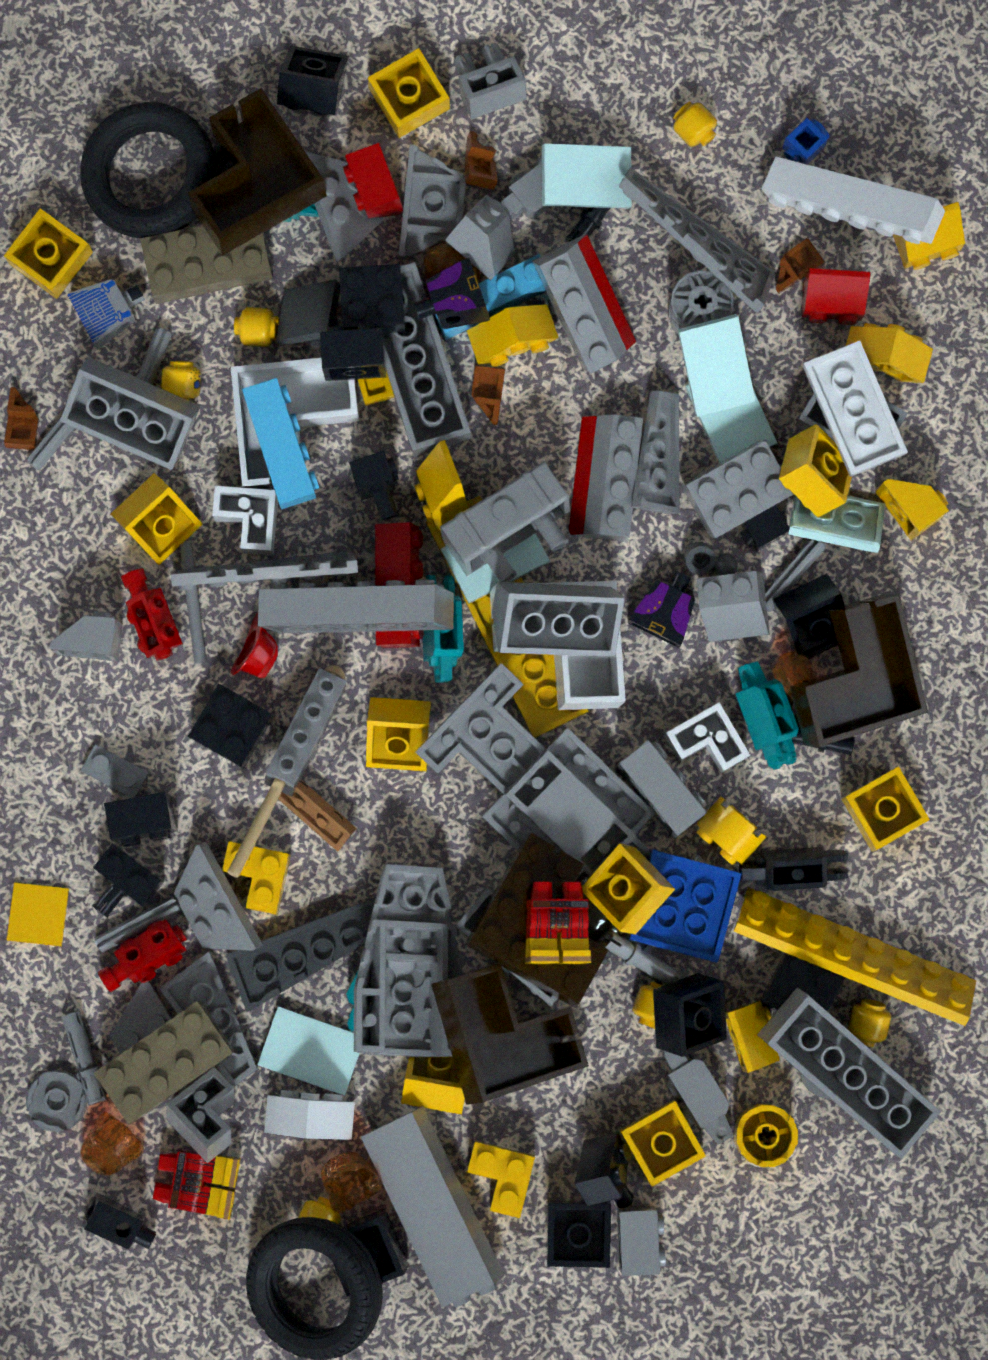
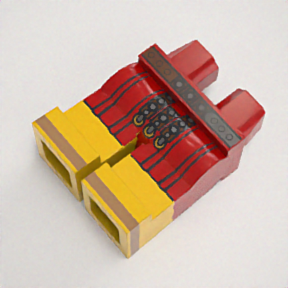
[525,882,591,964]
[153,1150,241,1220]

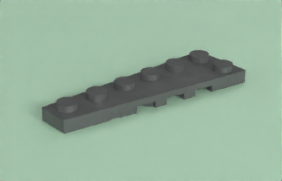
[226,897,376,1012]

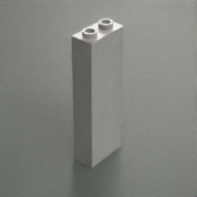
[361,1106,505,1308]

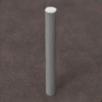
[180,543,206,664]

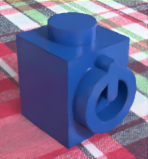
[782,118,830,165]

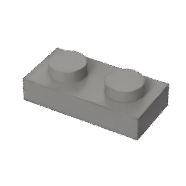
[81,744,150,798]

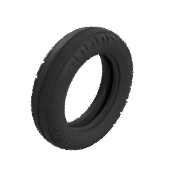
[80,102,216,238]
[246,1217,383,1360]

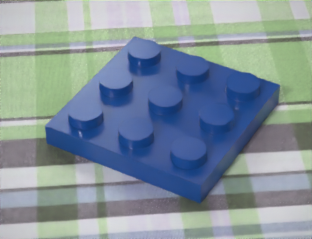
[628,849,742,963]

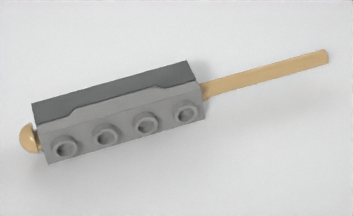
[227,665,347,878]

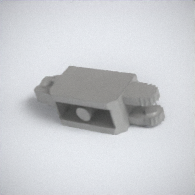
[500,156,551,222]
[662,1051,733,1145]

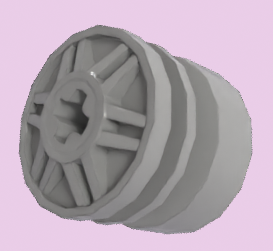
[668,270,734,336]

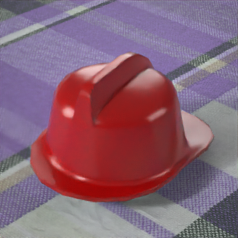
[231,613,278,678]

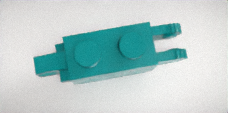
[422,575,464,683]
[735,661,799,770]

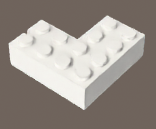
[231,358,359,490]
[490,581,626,710]

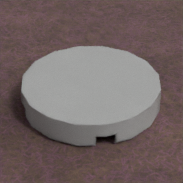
[26,1070,88,1132]

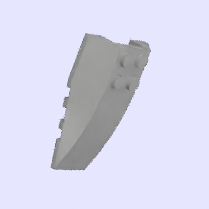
[354,864,464,1057]

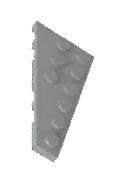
[619,167,776,314]
[171,550,358,591]

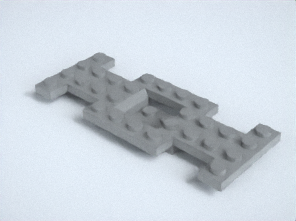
[415,663,708,953]

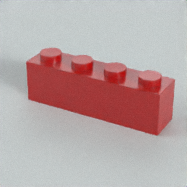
[375,522,424,648]

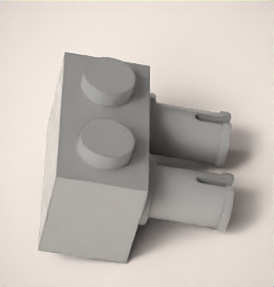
[453,43,526,119]

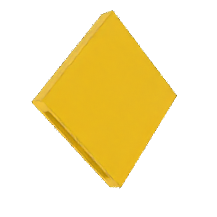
[7,882,69,947]

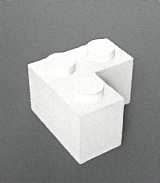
[212,486,278,556]
[664,702,750,773]
[264,1090,355,1140]

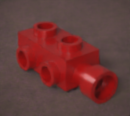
[121,568,183,661]
[97,918,187,993]

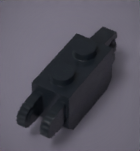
[739,847,848,891]

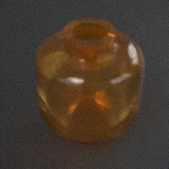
[772,651,816,699]

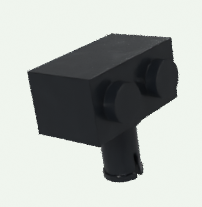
[349,450,399,521]
[92,843,164,918]
[574,1132,634,1208]

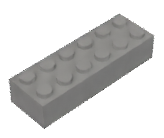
[383,262,471,457]
[258,580,454,633]
[757,987,941,1159]

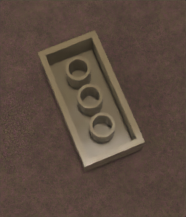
[140,225,273,304]
[94,1001,235,1125]

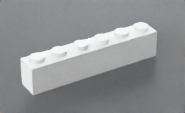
[761,156,945,244]

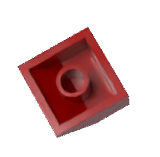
[343,143,403,218]
[802,268,871,325]

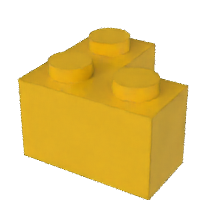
[467,304,559,367]
[846,323,933,383]
[222,841,291,915]
[467,1140,535,1218]

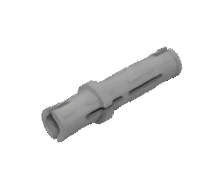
[601,930,685,985]
[61,1011,108,1106]

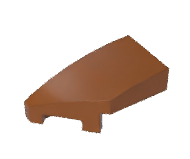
[465,131,498,190]
[776,237,826,294]
[471,365,505,425]
[4,387,39,450]

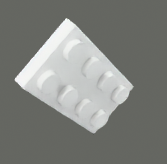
[803,341,908,477]

